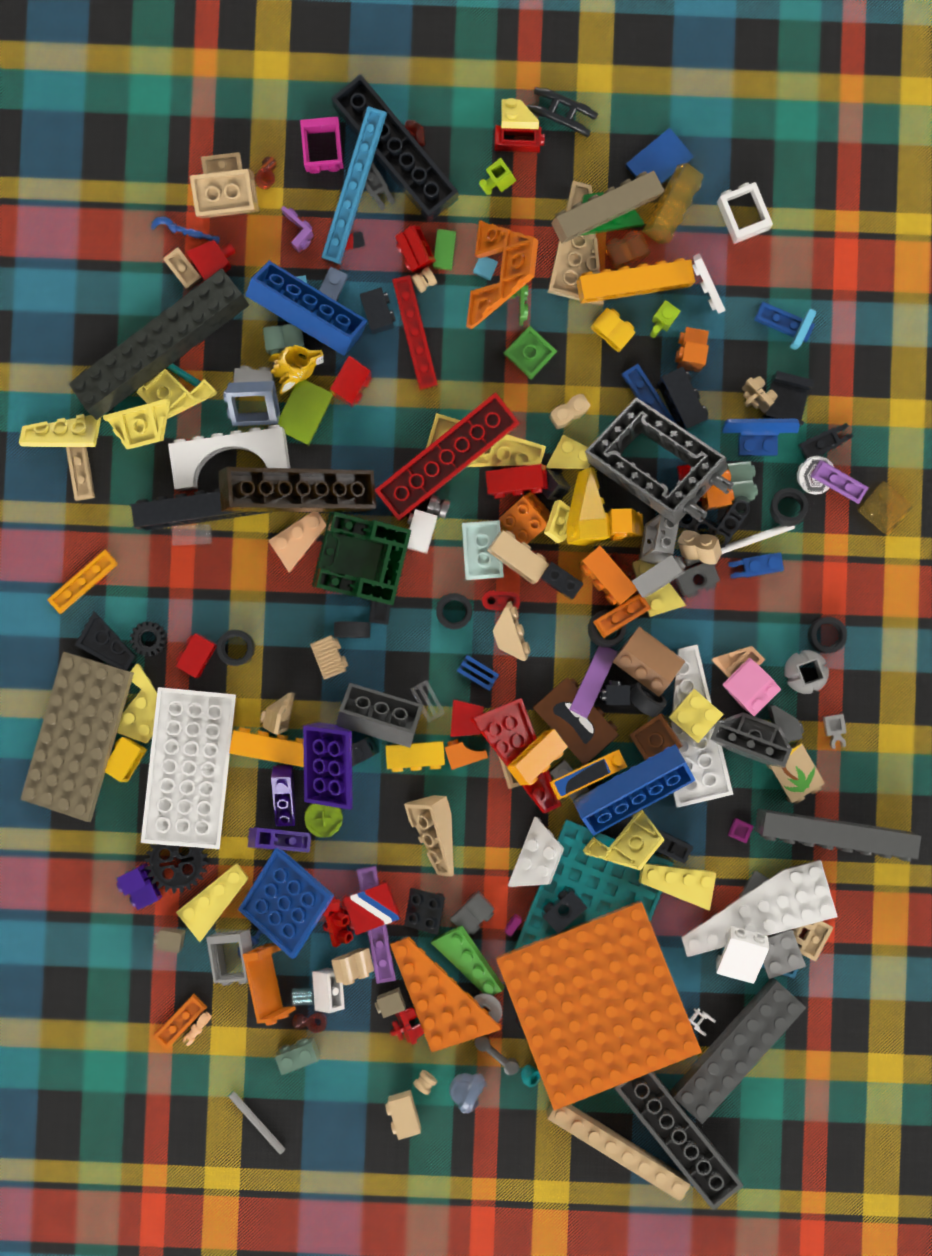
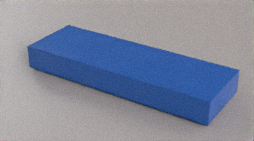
[754,302,815,343]

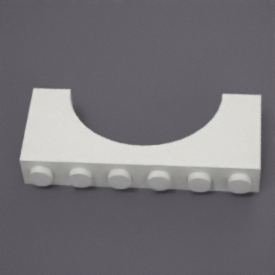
[168,425,290,492]

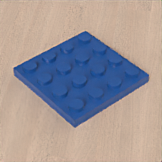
[238,848,335,959]

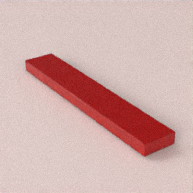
[392,275,438,391]

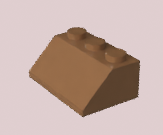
[613,627,685,696]

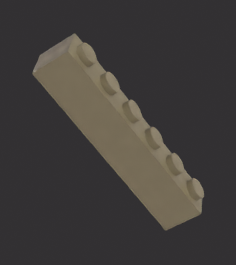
[551,171,664,244]

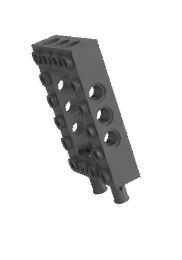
[585,397,734,525]

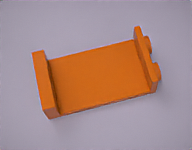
[242,942,296,1026]

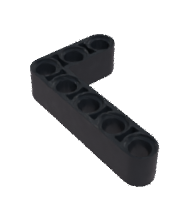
[679,496,750,548]

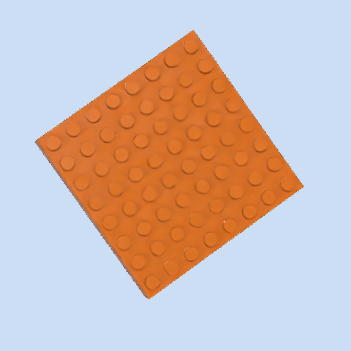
[496,900,702,1111]

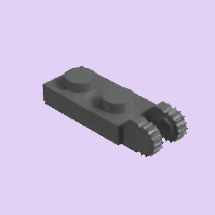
[365,162,395,211]

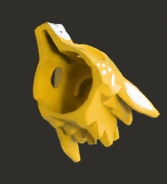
[268,345,324,394]

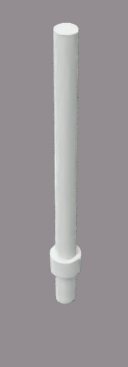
[685,525,795,566]

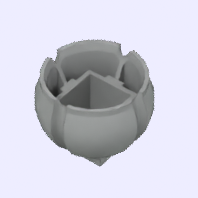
[784,650,829,694]

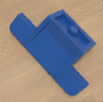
[722,419,800,456]

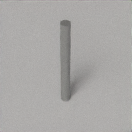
[228,1091,285,1154]

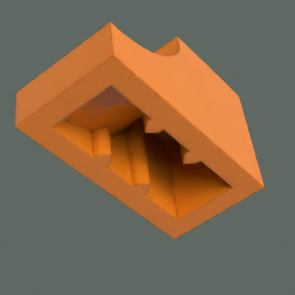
[444,739,488,770]

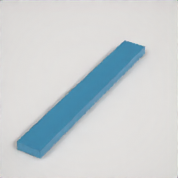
[321,106,387,264]

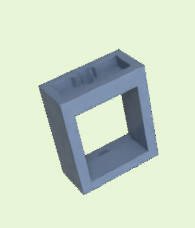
[223,381,280,426]

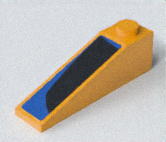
[549,750,627,800]

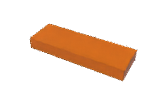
[593,593,651,638]
[153,994,207,1050]

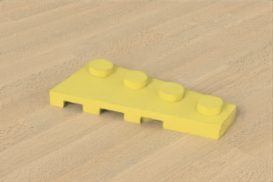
[176,863,249,942]

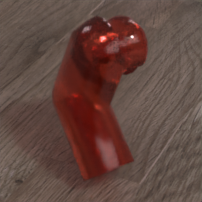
[404,119,425,147]
[611,552,634,578]

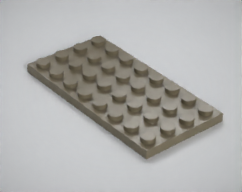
[20,652,134,822]

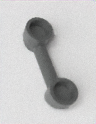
[475,1035,519,1075]

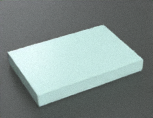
[462,520,504,580]

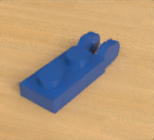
[728,552,784,579]

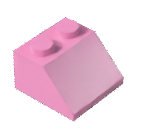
[722,657,781,716]

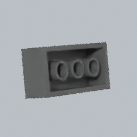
[336,683,423,748]

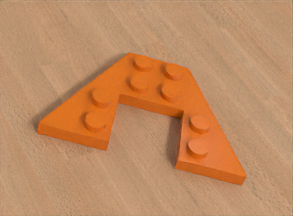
[466,220,538,329]

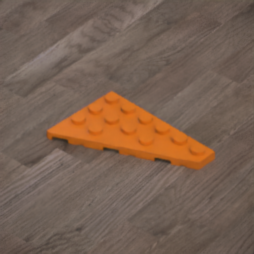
[390,937,502,1053]

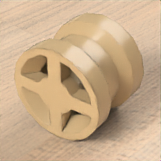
[413,1070,438,1095]

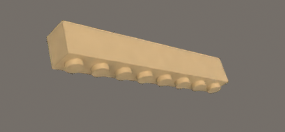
[546,1104,691,1201]

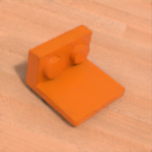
[499,492,551,544]

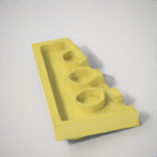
[19,414,102,447]
[639,863,716,911]

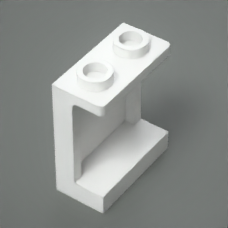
[716,926,769,984]

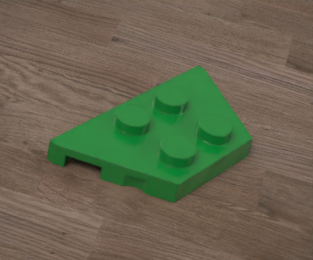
[580,192,644,236]

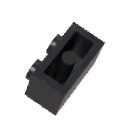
[600,681,630,705]

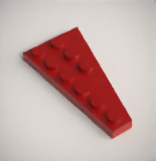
[470,698,562,813]

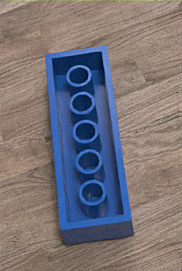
[245,261,368,356]
[573,744,696,836]

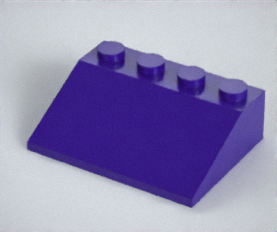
[303,722,353,810]

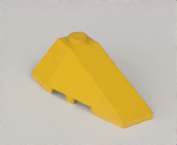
[566,467,611,546]

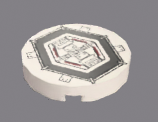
[797,456,834,495]

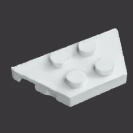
[508,817,564,887]

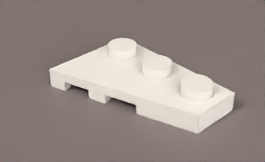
[692,253,725,314]

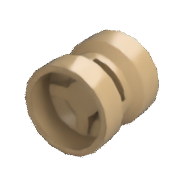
[411,267,437,293]

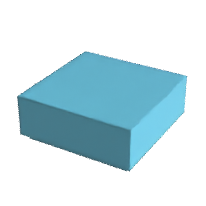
[473,257,498,280]

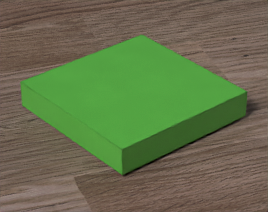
[503,325,557,380]

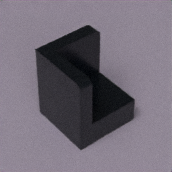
[542,470,571,501]

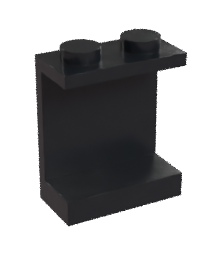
[762,371,815,427]

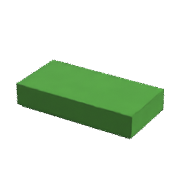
[433,229,456,271]

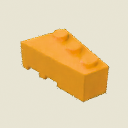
[608,509,644,541]

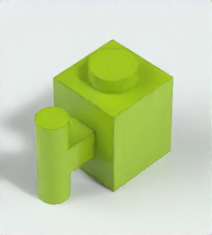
[479,158,517,195]
[650,300,681,338]

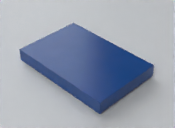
[625,128,694,185]

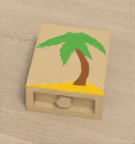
[767,742,825,804]

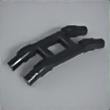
[527,87,598,137]

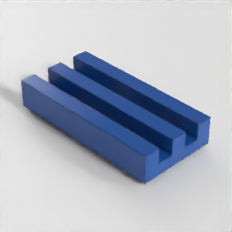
[457,655,500,691]

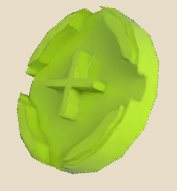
[305,803,343,838]

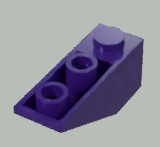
[271,765,295,826]

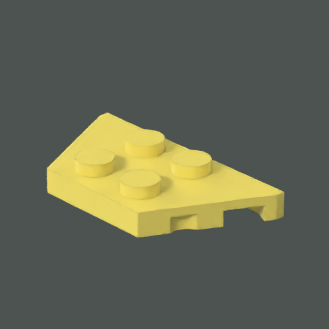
[103,399,170,449]

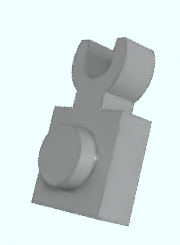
[823,714,847,749]

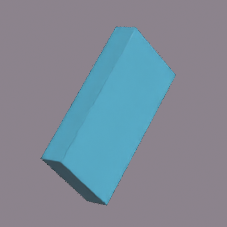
[790,309,816,350]

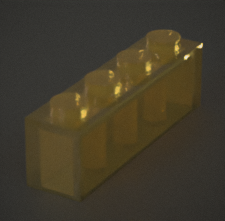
[642,163,704,244]

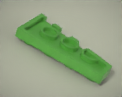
[430,925,504,996]

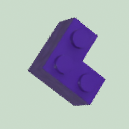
[116,863,162,910]

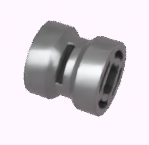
[427,495,451,519]

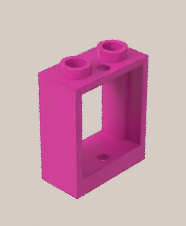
[300,117,344,174]

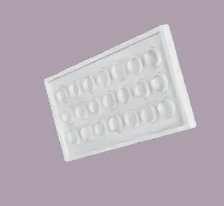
[141,687,236,849]

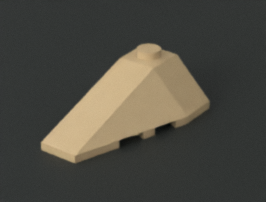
[261,692,295,735]
[404,795,454,877]

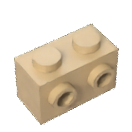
[385,1090,421,1140]

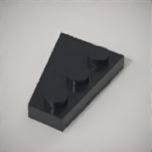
[75,612,136,671]

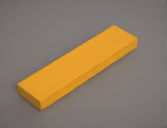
[47,549,118,614]

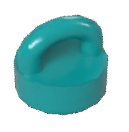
[521,1064,540,1087]

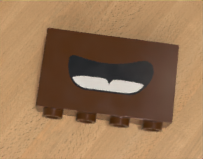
[532,677,619,765]

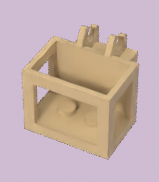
[190,152,259,218]

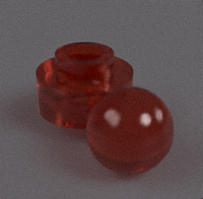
[255,156,277,190]
[291,1012,327,1033]

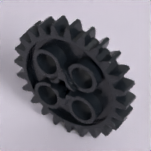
[145,844,209,894]

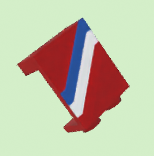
[341,880,400,935]

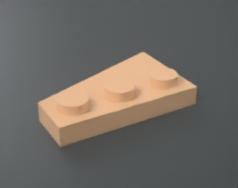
[268,512,326,573]

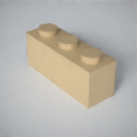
[487,530,549,584]

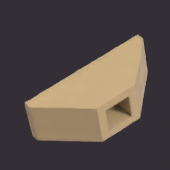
[493,601,530,661]

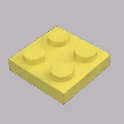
[668,689,723,743]

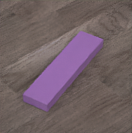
[569,646,617,718]

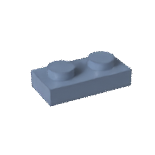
[319,267,348,302]

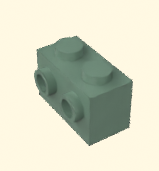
[275,1037,320,1075]

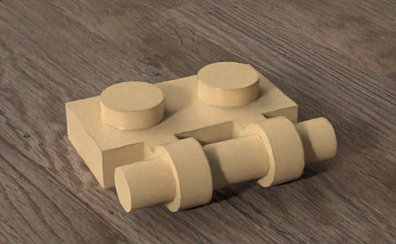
[793,921,834,962]

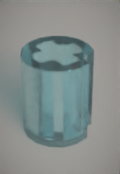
[292,988,314,1006]

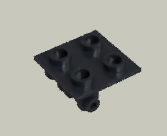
[404,888,445,935]

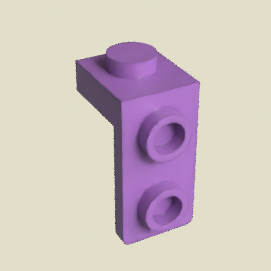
[281,206,314,253]

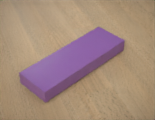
[810,460,869,504]

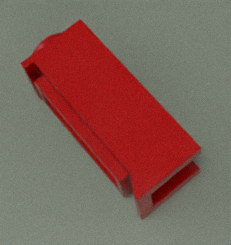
[494,125,545,153]

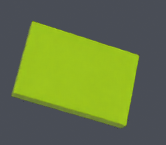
[276,380,333,446]

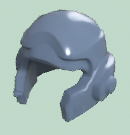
[449,1073,488,1114]

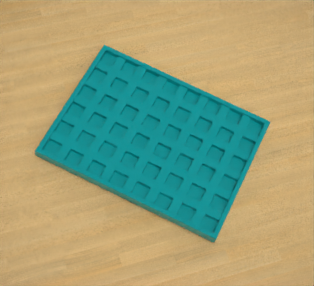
[514,819,673,949]

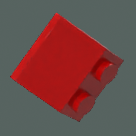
[330,356,373,407]

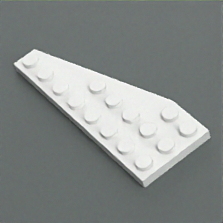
[671,645,733,808]
[681,860,838,957]

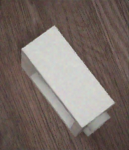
[717,182,773,244]

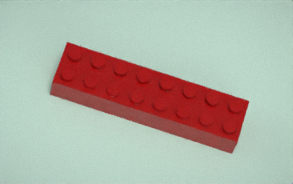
[374,392,520,521]

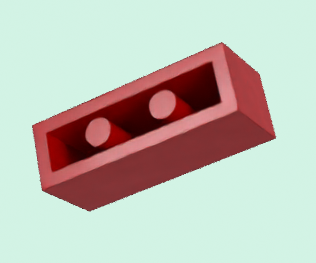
[486,464,548,499]

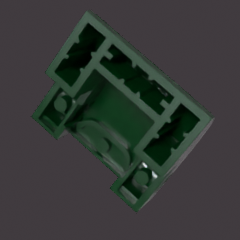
[312,512,412,605]

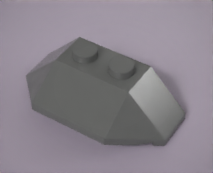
[711,712,792,768]

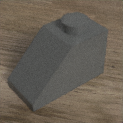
[767,705,804,742]

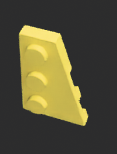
[632,560,686,617]

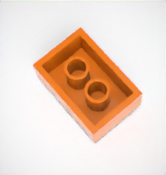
[579,546,637,606]

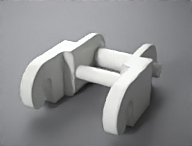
[688,1008,716,1036]

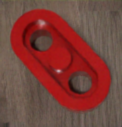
[482,591,520,611]

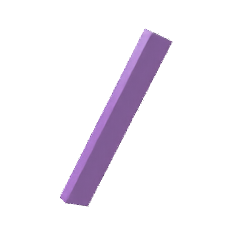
[357,866,396,984]

